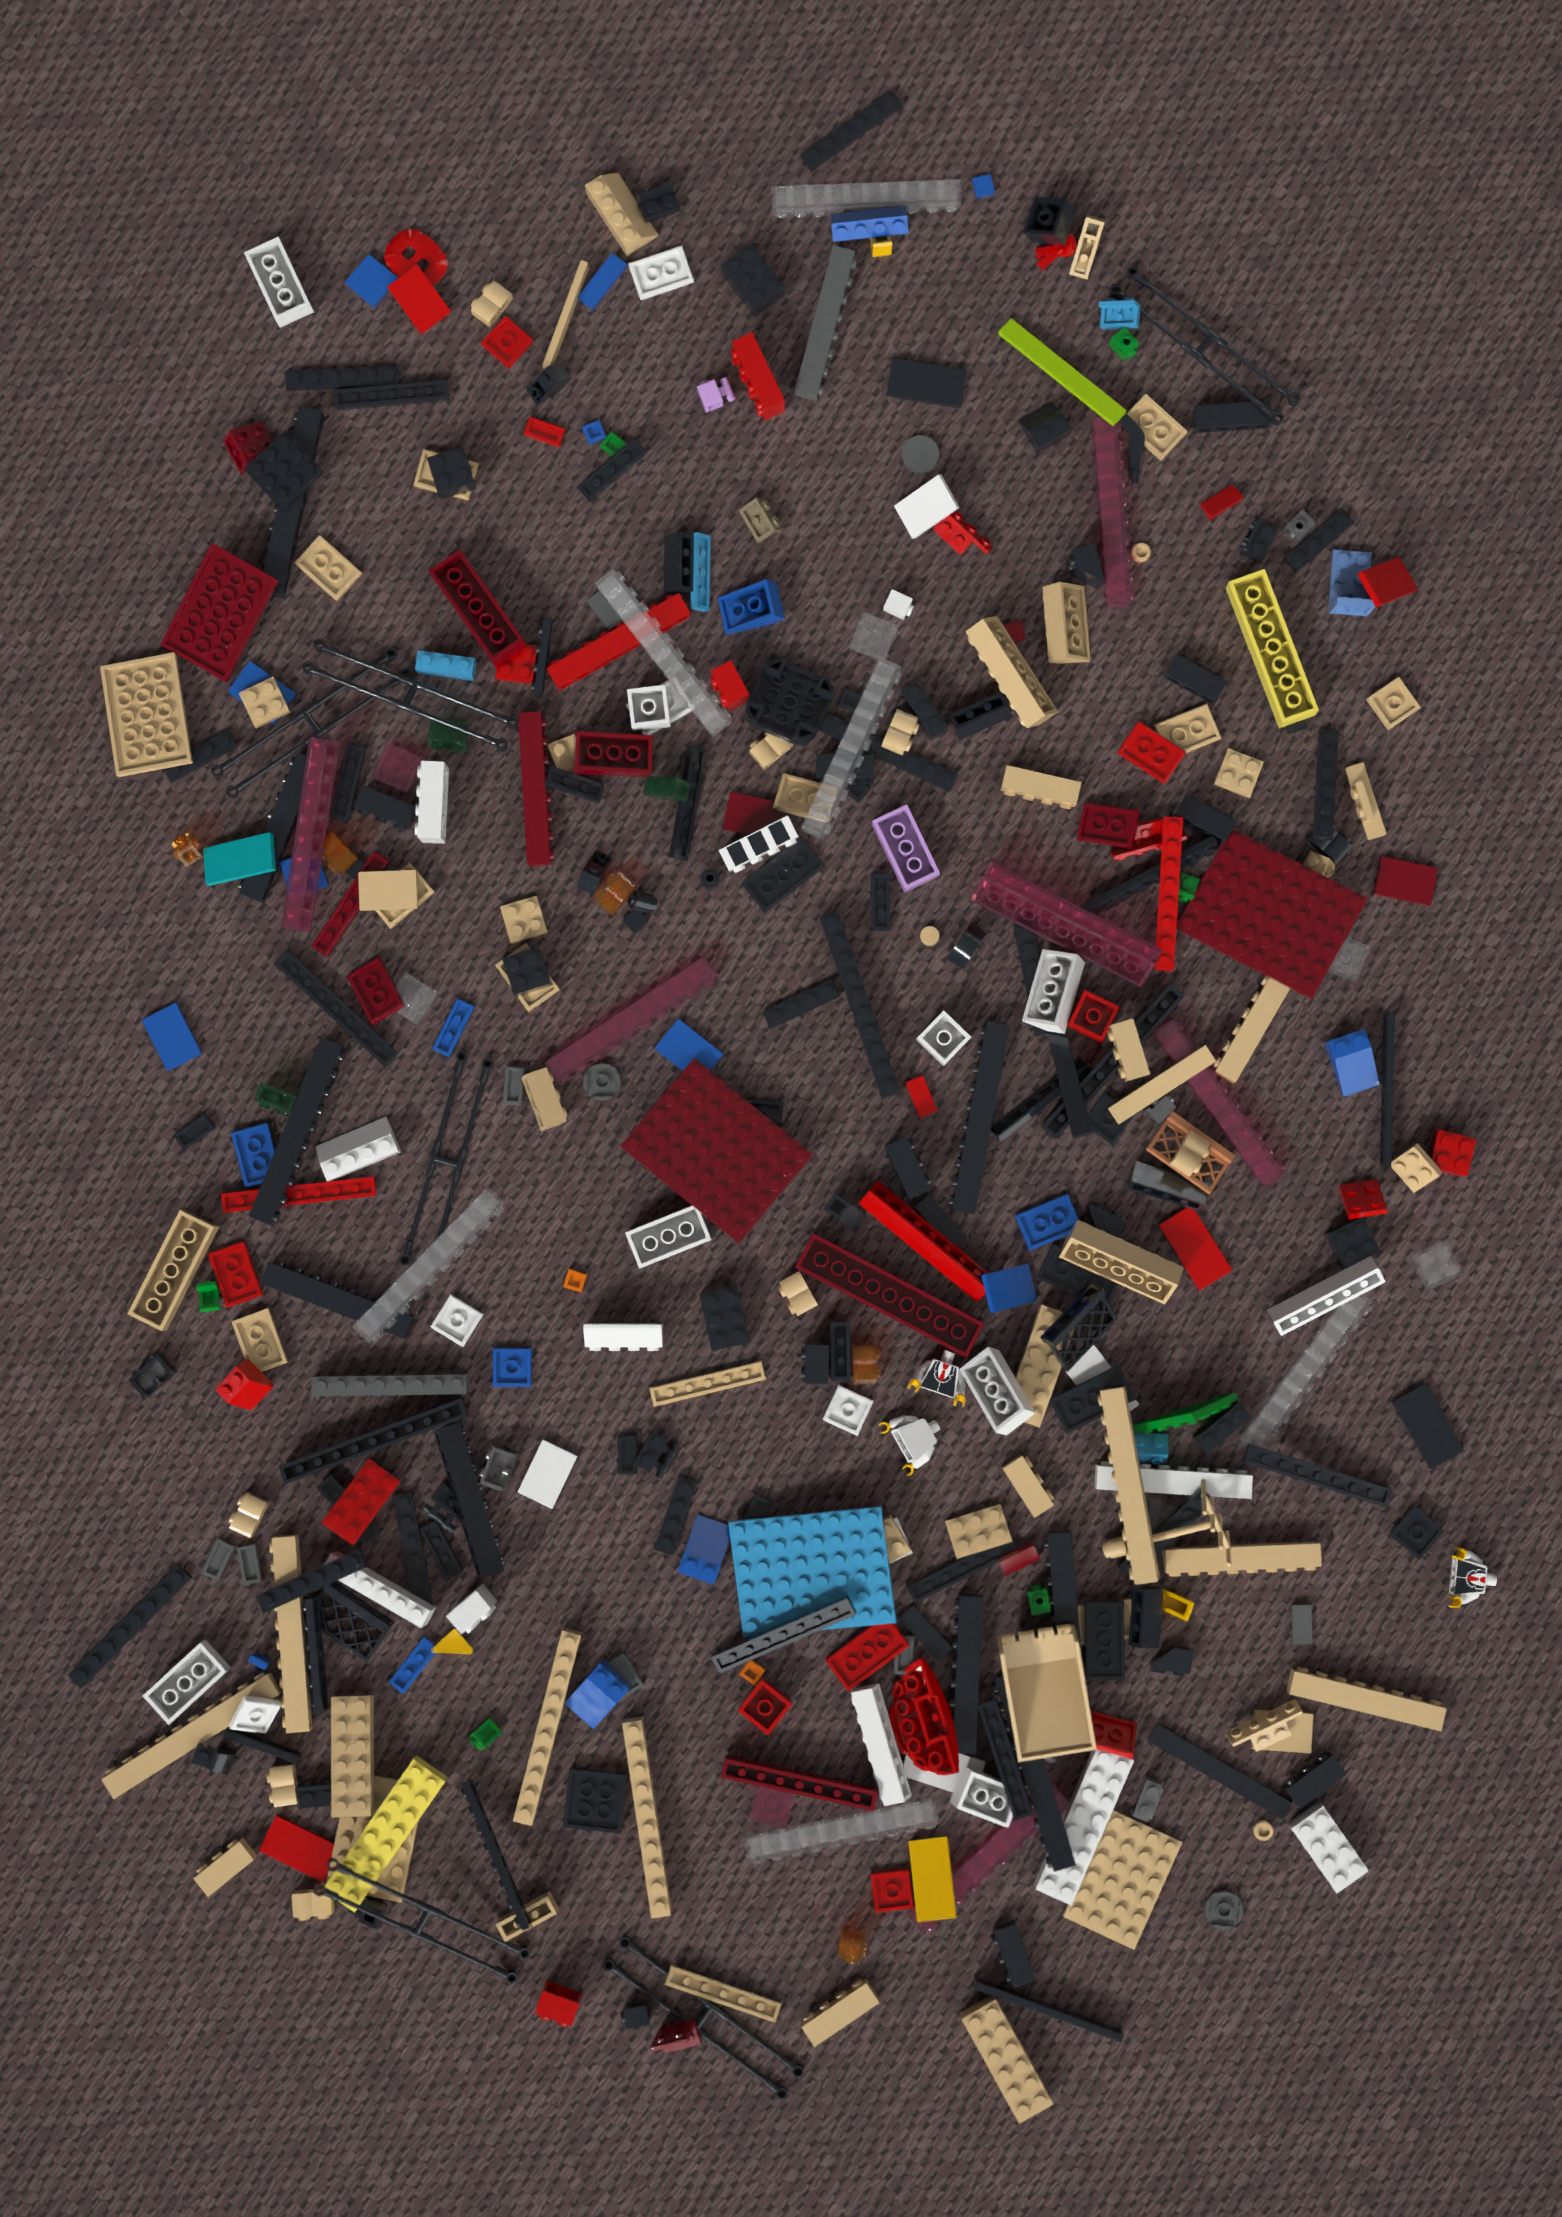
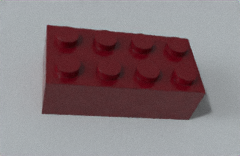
[573,731,653,778]

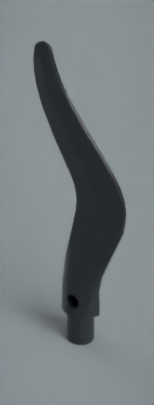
[1113,398,1145,484]

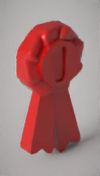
[1035,234,1078,271]

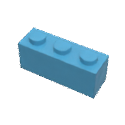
[415,651,477,681]

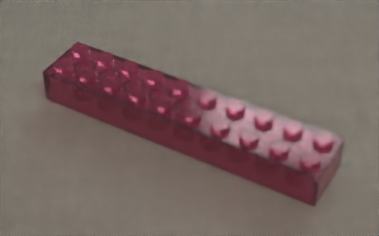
[970,862,1162,987]

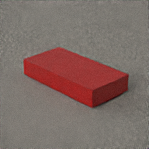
[524,416,566,448]
[905,1076,937,1118]

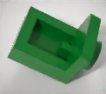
[196,1280,220,1313]

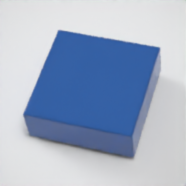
[972,174,995,199]
[582,419,606,445]
[248,1652,271,1670]

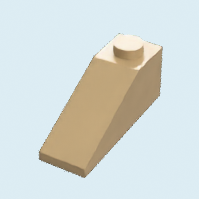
[1069,215,1105,279]

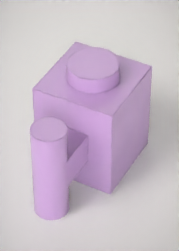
[697,377,735,413]

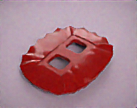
[384,228,448,286]

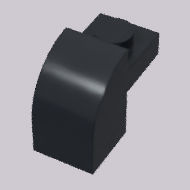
[947,923,986,969]
[191,1743,237,1774]
[347,1896,388,1929]

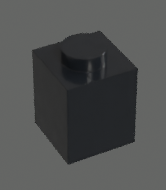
[621,2001,651,2029]

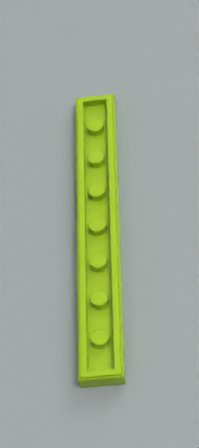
[998,318,1126,426]

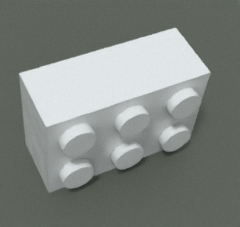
[446,1583,497,1634]
[950,1766,1013,1828]

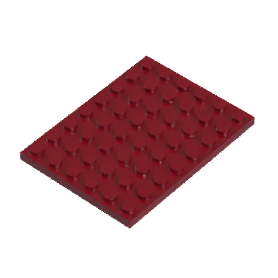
[1176,830,1368,1000]
[620,1058,813,1244]

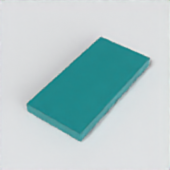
[203,832,276,886]

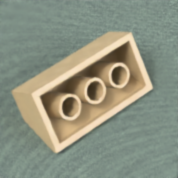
[585,173,658,256]
[1042,582,1091,664]

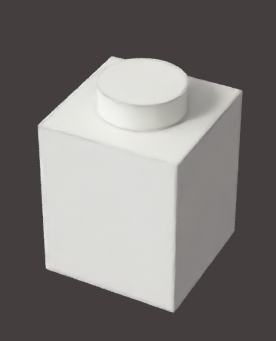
[883,589,914,620]

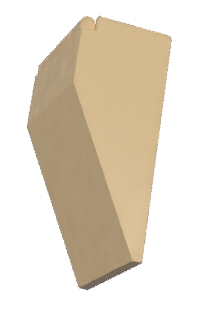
[997,1624,1096,1762]

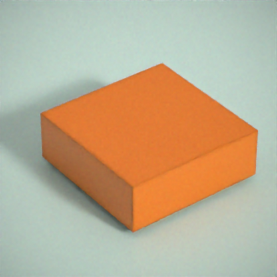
[563,1268,587,1293]
[739,1660,766,1686]

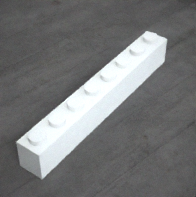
[1094,1461,1253,1499]

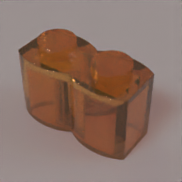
[315,830,358,874]
[594,871,637,916]
[852,1344,881,1384]

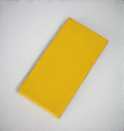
[909,1837,957,1922]

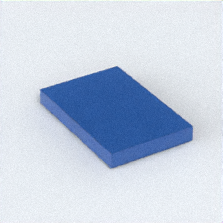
[227,661,297,725]
[142,1003,203,1071]
[655,1019,723,1071]
[231,1122,276,1188]
[1014,1193,1079,1251]
[981,1263,1037,1313]

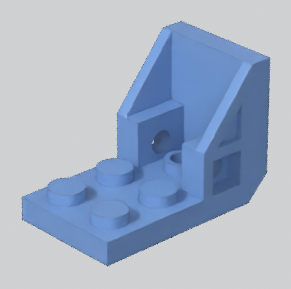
[1328,550,1376,616]

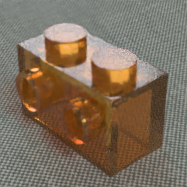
[837,1928,868,1964]

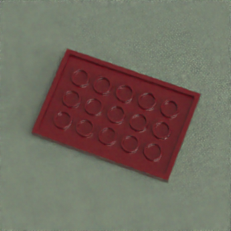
[160,543,279,682]

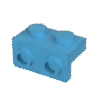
[1098,298,1140,329]
[1134,1432,1168,1465]

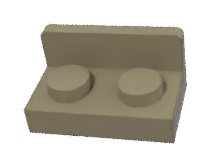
[738,498,782,543]

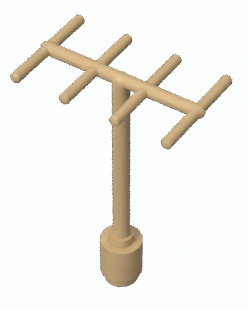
[1102,1479,1232,1567]

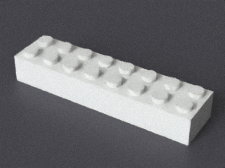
[1034,1749,1134,1905]

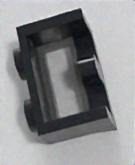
[128,1354,177,1398]

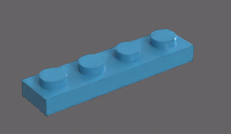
[690,532,711,612]

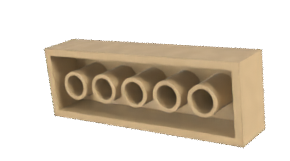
[966,616,1058,728]
[127,1210,219,1331]
[1059,1220,1184,1304]
[1015,1304,1075,1428]
[331,1695,374,1818]
[960,1995,1053,2124]

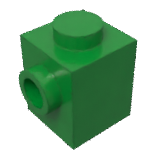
[1108,327,1140,361]
[1026,1584,1051,1616]

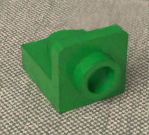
[1178,873,1200,903]
[469,1718,502,1751]

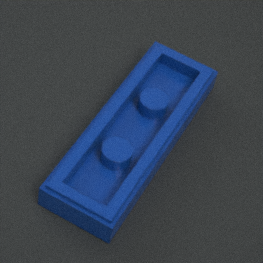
[578,253,627,310]
[432,998,475,1058]
[388,1636,436,1694]

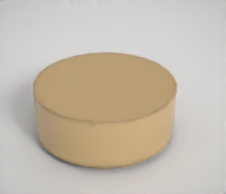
[1131,543,1151,563]
[920,926,939,946]
[1253,1820,1273,1841]

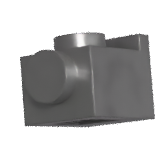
[1283,509,1316,543]
[1144,1094,1176,1124]

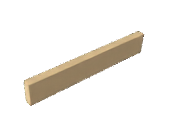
[543,260,589,369]
[1108,1045,1216,1125]
[649,1360,766,1407]
[665,1965,782,2023]

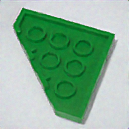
[1133,1392,1238,1435]

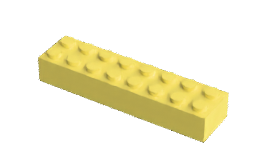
[1226,569,1319,728]
[325,1755,448,1912]

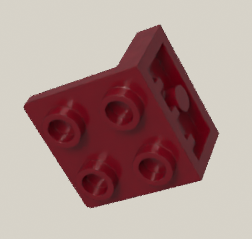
[223,421,273,474]
[651,2019,702,2053]

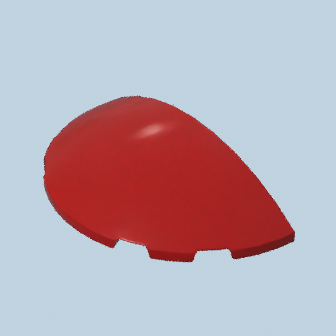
[889,1658,959,1775]

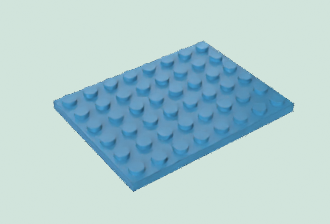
[728,1506,897,1637]

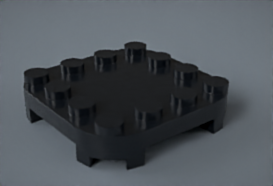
[745,658,834,746]

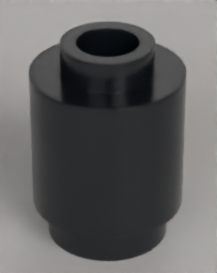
[700,869,720,890]
[627,890,657,913]

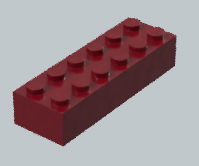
[428,549,527,668]

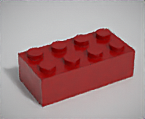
[730,332,785,421]
[322,1459,400,1546]

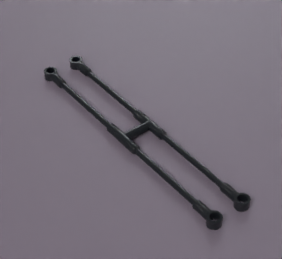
[1109,266,1301,425]
[302,639,518,752]
[211,648,413,799]
[399,1051,494,1273]
[314,1857,530,1984]
[603,1936,804,2100]

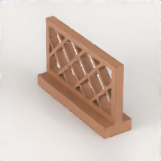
[1146,1111,1235,1194]

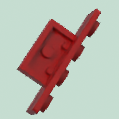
[933,511,993,555]
[1110,818,1187,860]

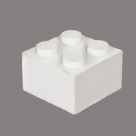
[627,685,671,731]
[916,1011,971,1066]

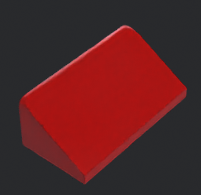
[1200,484,1244,520]

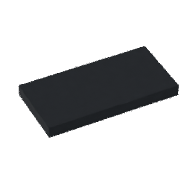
[886,358,967,409]
[741,837,825,914]
[1036,1243,1118,1310]
[1049,1365,1136,1434]
[1391,1383,1464,1469]
[1085,1601,1125,1680]

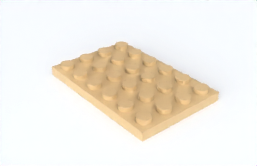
[100,652,193,777]
[326,1775,419,1903]
[1063,1809,1182,1950]

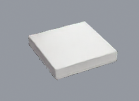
[431,1294,484,1347]
[822,1385,874,1436]
[229,1696,281,1734]

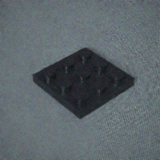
[244,430,325,511]
[563,1768,627,1834]

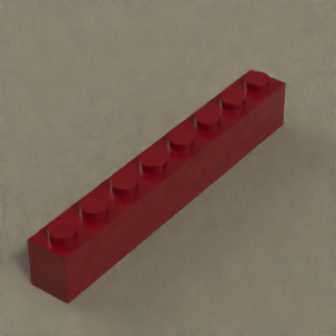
[518,711,555,867]
[721,1754,878,1811]

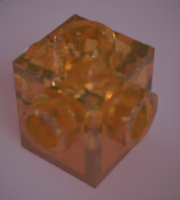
[171,833,202,867]

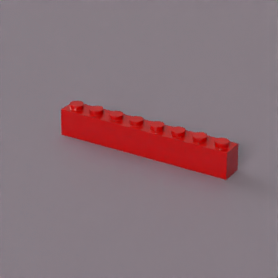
[546,593,691,691]
[859,1181,988,1302]

